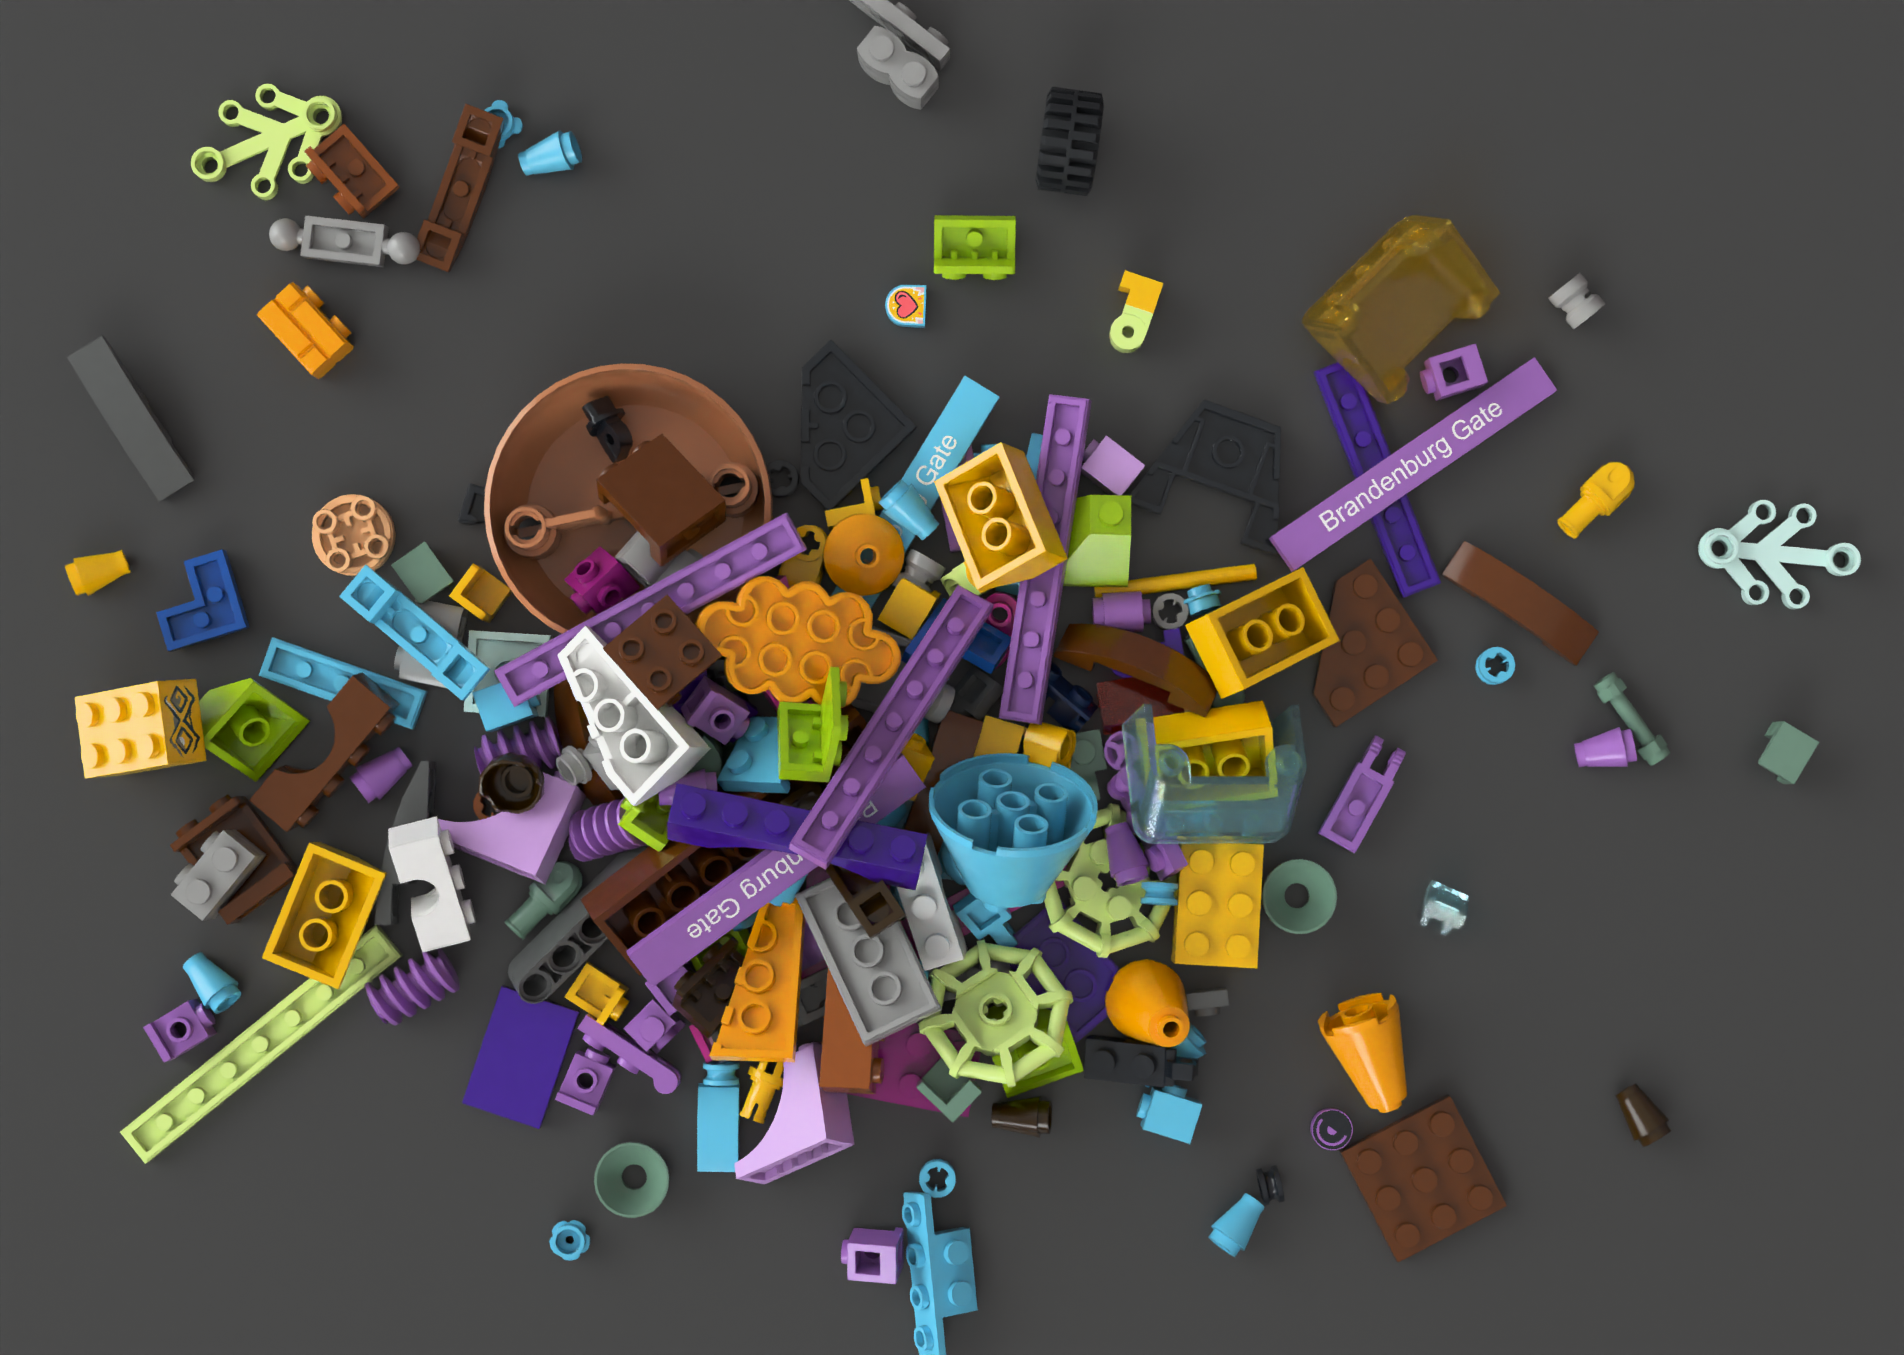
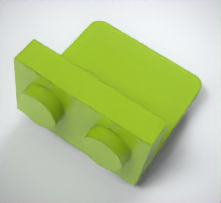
[777,667,848,782]

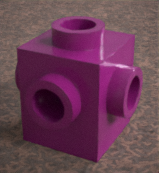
[564,546,640,615]

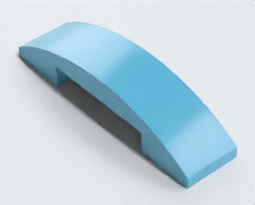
[339,565,490,701]

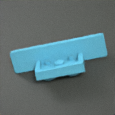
[902,1191,978,1355]

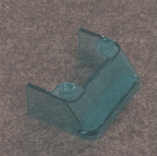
[1122,704,1307,844]

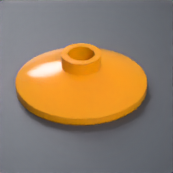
[823,514,904,596]

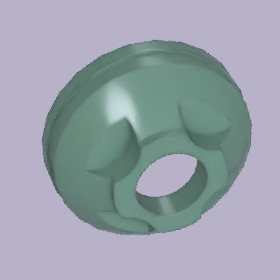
[1262,859,1337,934]
[594,1142,670,1218]

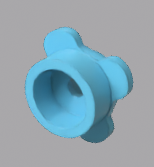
[484,100,523,149]

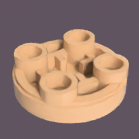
[312,494,396,576]

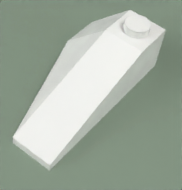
[558,626,711,806]

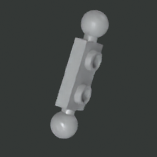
[269,215,420,267]

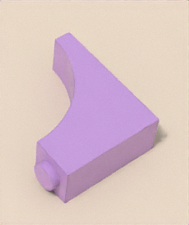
[438,771,586,885]
[734,1042,855,1184]

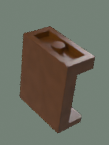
[596,434,726,567]
[170,794,298,925]

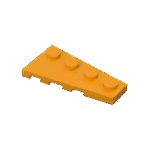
[709,897,805,1062]

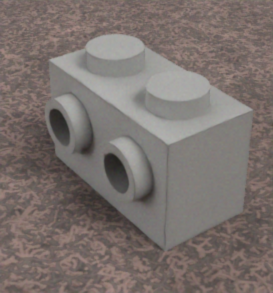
[171,829,266,921]

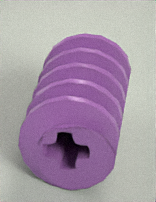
[474,716,563,775]
[568,797,647,862]
[365,948,460,1025]

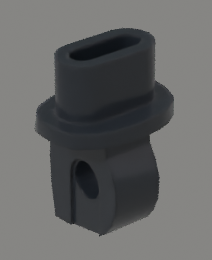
[582,396,633,463]

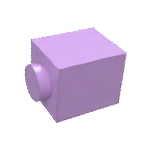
[1081,435,1145,495]

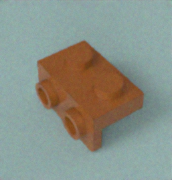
[304,124,400,219]

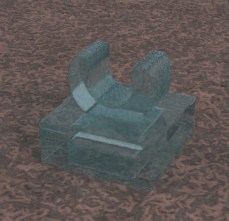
[1421,880,1469,935]

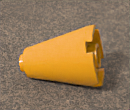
[1105,959,1190,1047]
[1318,993,1407,1113]

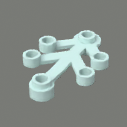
[1698,500,1861,609]

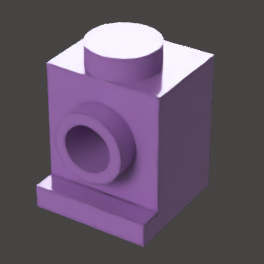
[1420,343,1488,401]
[681,676,750,745]
[623,998,686,1054]
[143,999,217,1063]
[555,1047,617,1116]
[841,1227,904,1284]

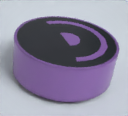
[1310,1108,1353,1150]

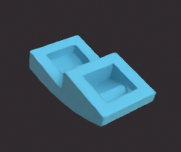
[697,1083,740,1172]

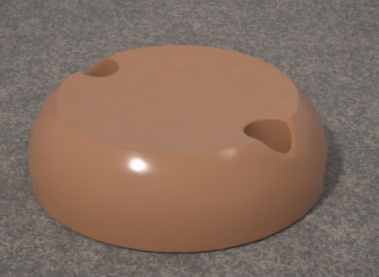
[484,363,773,634]

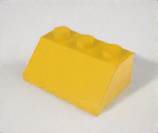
[934,442,1068,591]
[262,842,387,989]

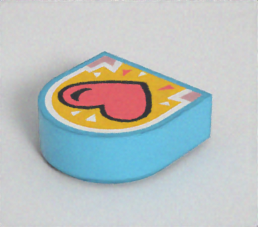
[885,285,926,328]

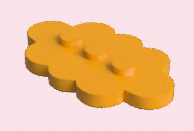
[695,576,901,708]

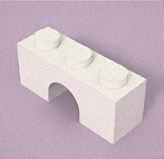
[388,816,476,953]
[897,833,968,971]

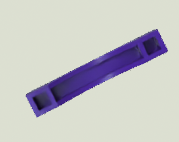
[667,783,928,891]

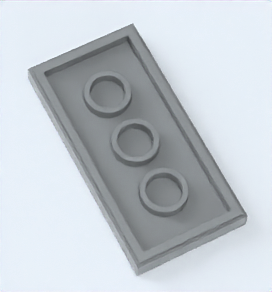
[795,878,942,1047]

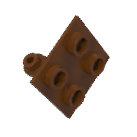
[602,595,722,711]

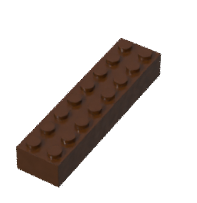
[580,704,867,976]

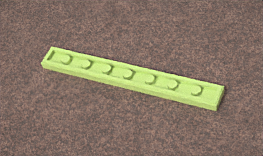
[120,925,403,1164]

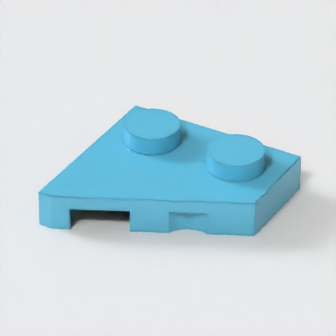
[717,716,790,794]

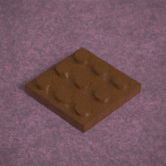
[1339,1094,1507,1262]

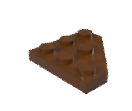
[1312,558,1438,728]

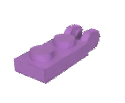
[1318,735,1406,853]

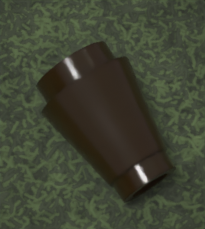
[1615,1083,1671,1148]
[991,1096,1052,1138]

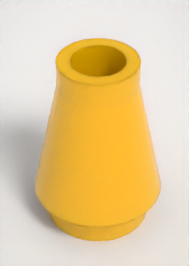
[65,550,131,596]

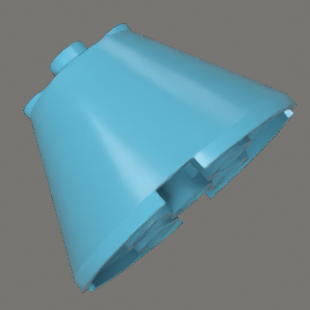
[928,753,1098,913]

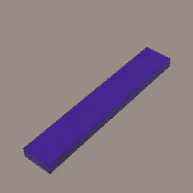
[1314,356,1441,598]

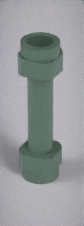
[1593,672,1671,766]

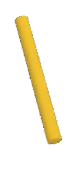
[1094,564,1257,598]

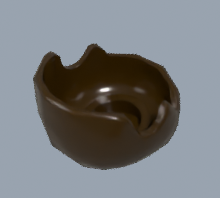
[478,752,544,814]

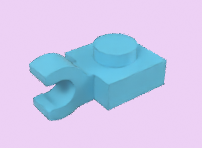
[953,893,1019,947]

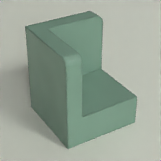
[391,542,457,604]
[1758,721,1819,784]
[916,1058,982,1122]

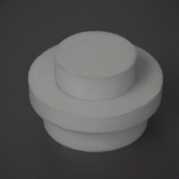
[556,746,593,786]

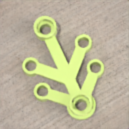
[191,83,342,200]

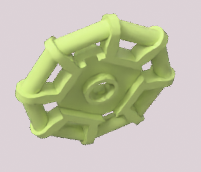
[1044,803,1177,958]
[918,939,1073,1088]

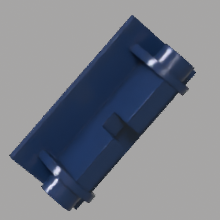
[1045,661,1098,733]

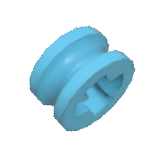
[1475,647,1515,685]
[1141,882,1179,906]
[703,1061,739,1086]
[919,1159,956,1198]

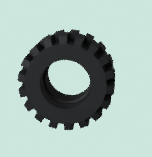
[1035,87,1104,196]

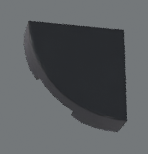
[457,483,485,524]

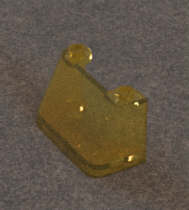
[1302,215,1500,404]

